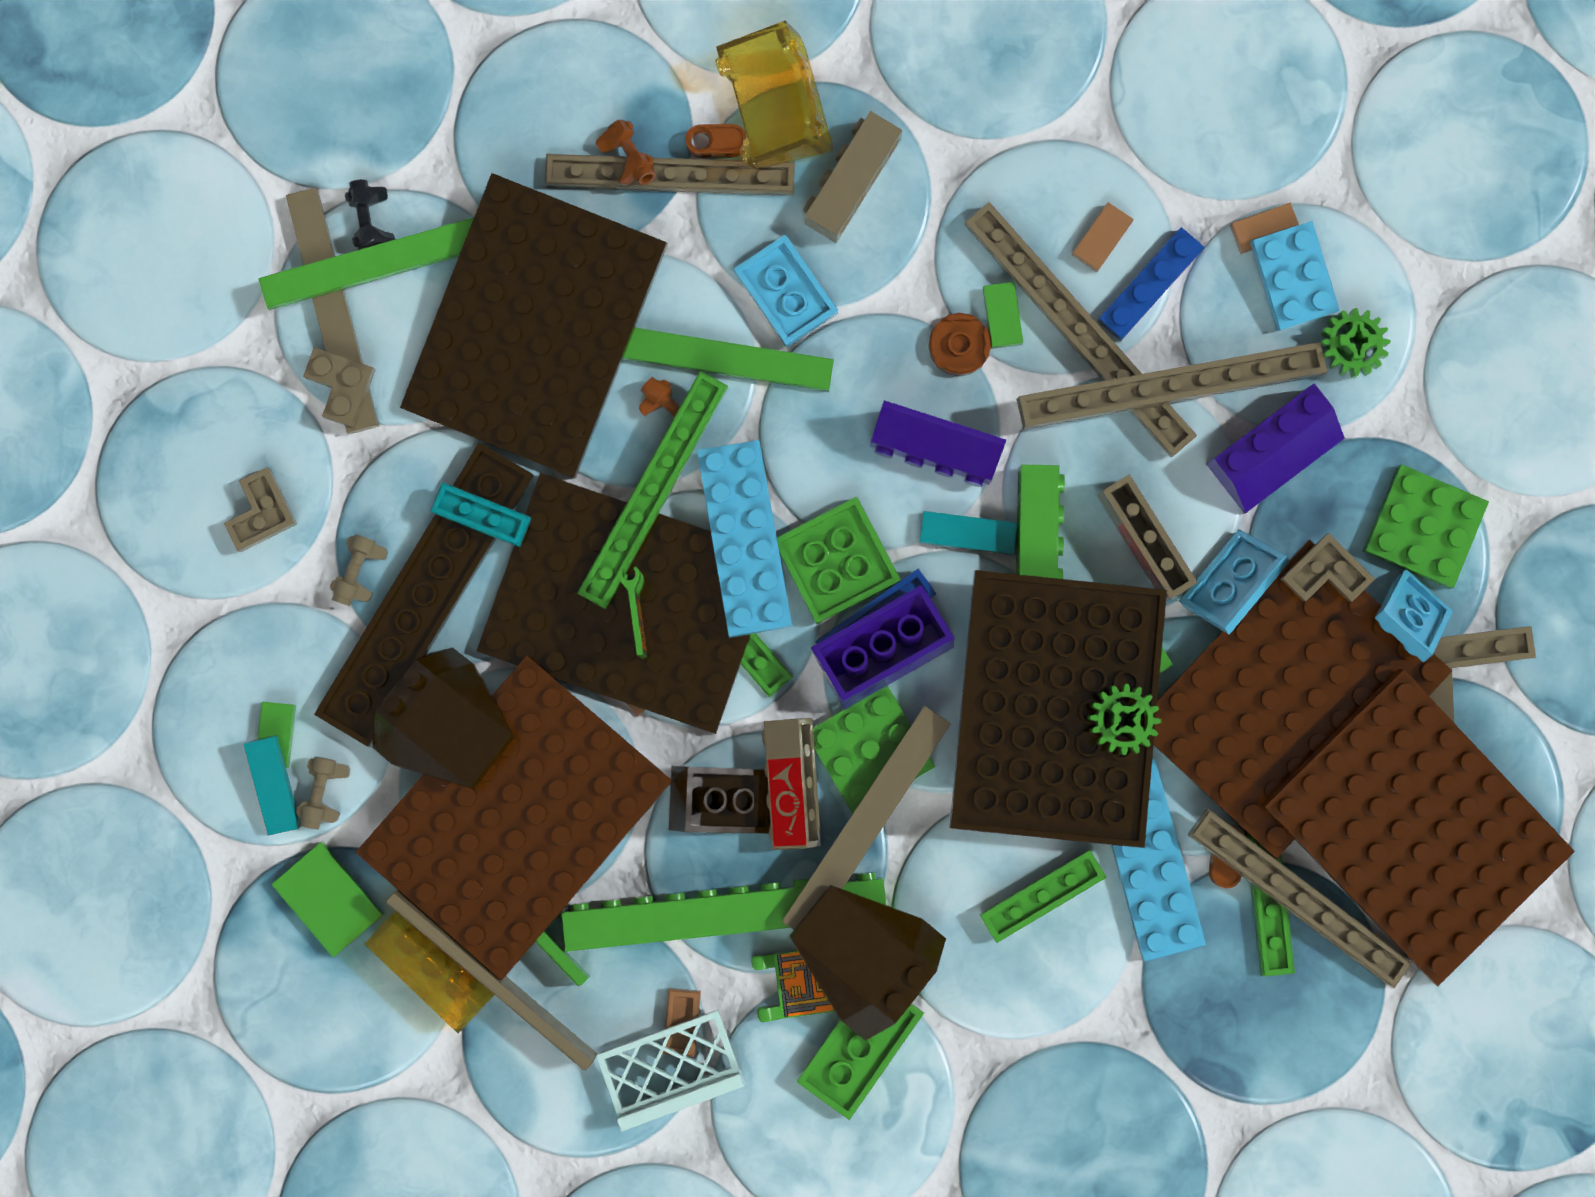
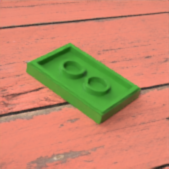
[271,842,384,957]

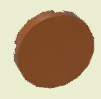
[928,313,992,376]

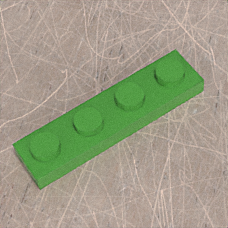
[979,849,1107,943]

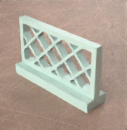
[596,1009,745,1132]

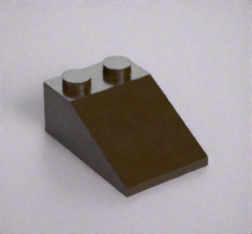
[668,766,771,834]

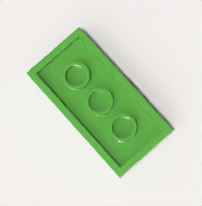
[797,1004,924,1120]

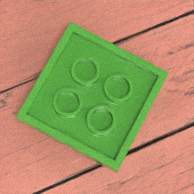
[1362,464,1489,589]
[777,497,901,625]
[813,685,936,814]

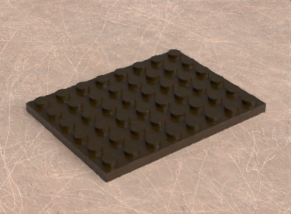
[400,173,668,478]
[477,473,751,734]
[949,570,1167,848]

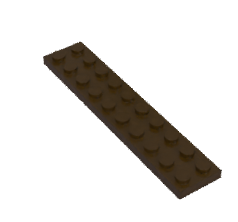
[314,443,534,747]

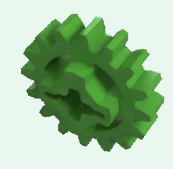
[1320,308,1391,378]
[1088,684,1161,755]

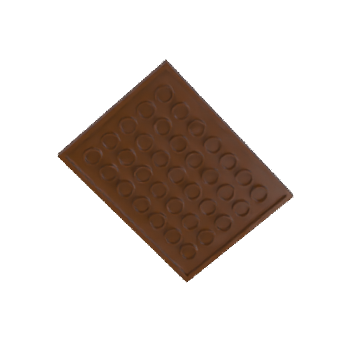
[1154,539,1452,859]
[355,656,673,980]
[1261,668,1575,986]

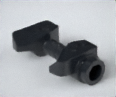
[345,179,395,250]

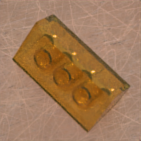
[364,911,495,1033]

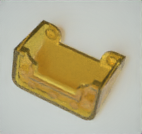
[715,20,833,169]

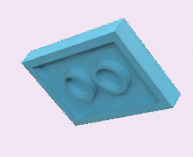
[1250,221,1340,331]
[734,234,838,348]
[1179,529,1290,634]
[1375,569,1453,662]

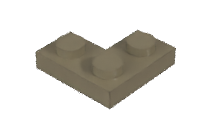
[303,347,376,428]
[224,467,297,552]
[1281,533,1375,602]

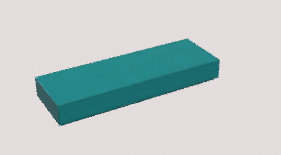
[430,482,532,547]
[919,511,1018,555]
[243,735,301,836]

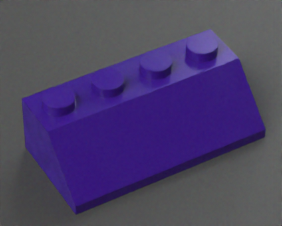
[1206,383,1345,514]
[870,400,1006,487]
[811,585,955,710]

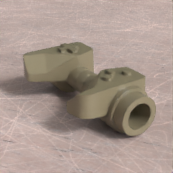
[330,534,388,606]
[296,756,350,830]

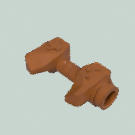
[596,120,656,185]
[639,377,680,417]

